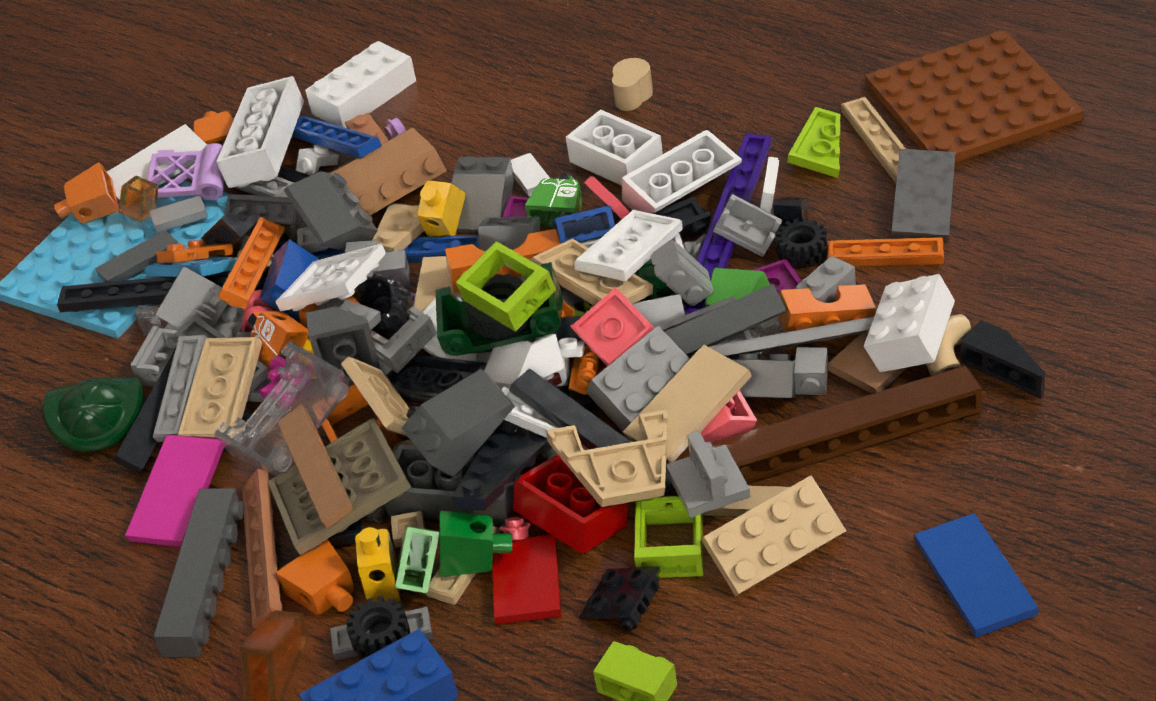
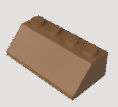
[330,127,447,215]

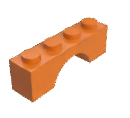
[445,229,561,291]

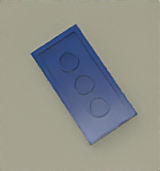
[914,513,1039,638]

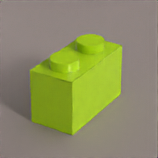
[593,641,677,701]

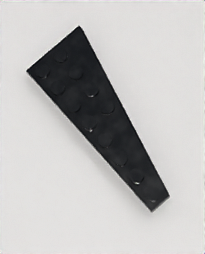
[452,382,596,510]

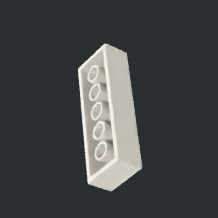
[216,76,304,188]

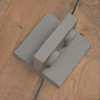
[666,431,750,518]

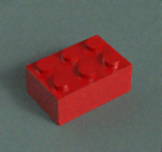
[513,454,628,555]

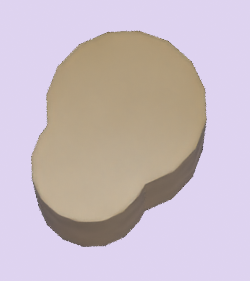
[612,58,653,111]

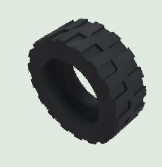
[465,274,530,339]

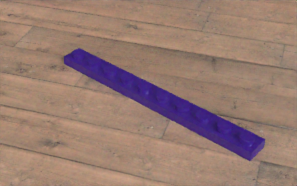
[683,134,772,315]

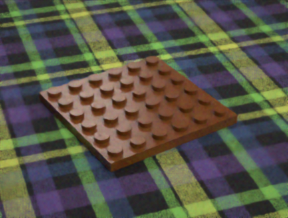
[865,30,1084,163]

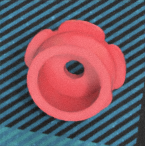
[499,516,531,541]

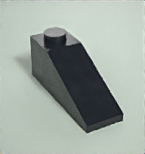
[961,320,1045,399]

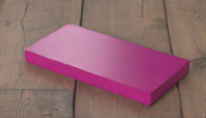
[125,435,225,547]

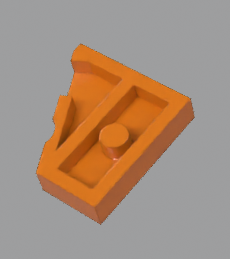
[156,239,233,263]

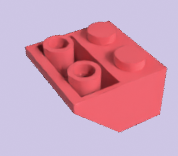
[701,390,757,443]

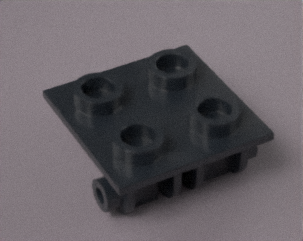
[579,566,660,632]

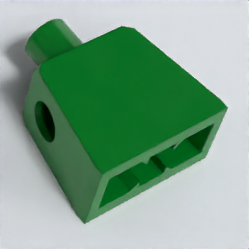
[440,511,512,577]

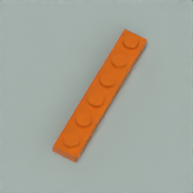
[218,217,285,309]

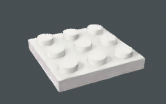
[276,244,386,312]

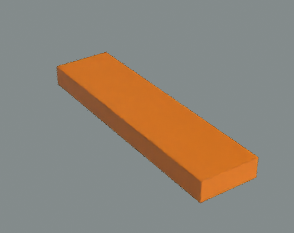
[827,237,944,266]

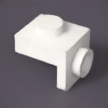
[296,145,339,175]
[554,338,585,386]

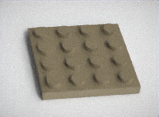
[268,417,412,555]

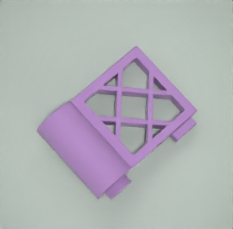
[145,143,225,200]

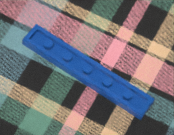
[292,116,382,158]

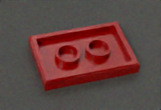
[492,535,562,625]

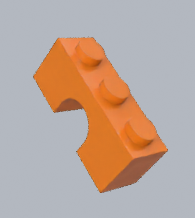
[778,284,876,333]

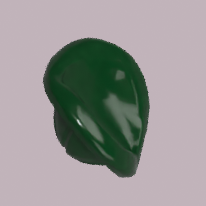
[42,376,143,453]

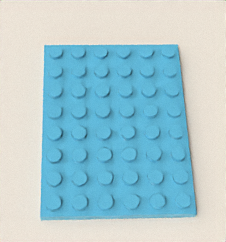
[0,178,235,339]

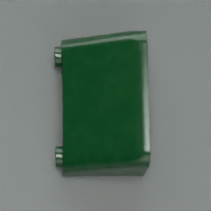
[435,262,563,356]

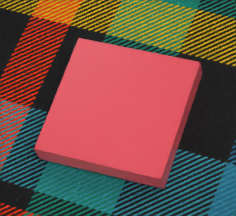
[584,176,630,221]
[570,287,654,367]

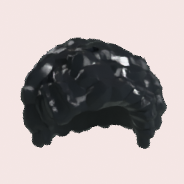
[352,273,413,334]

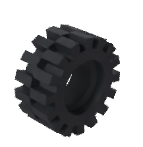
[776,218,828,268]
[346,597,410,658]

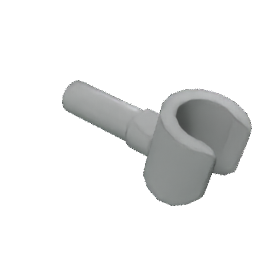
[684,233,707,260]

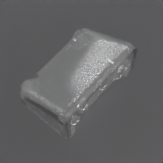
[214,341,349,475]

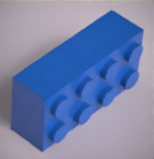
[299,628,458,701]

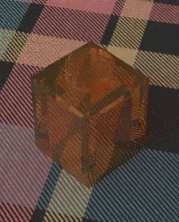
[118,176,159,222]

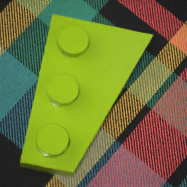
[787,107,840,178]

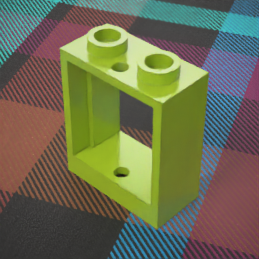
[456,241,556,332]
[634,496,704,578]

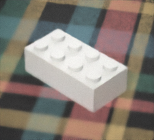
[305,41,416,128]

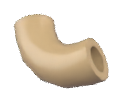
[926,314,971,376]

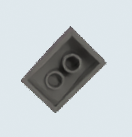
[452,156,515,234]
[401,369,515,477]

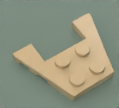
[546,410,668,507]

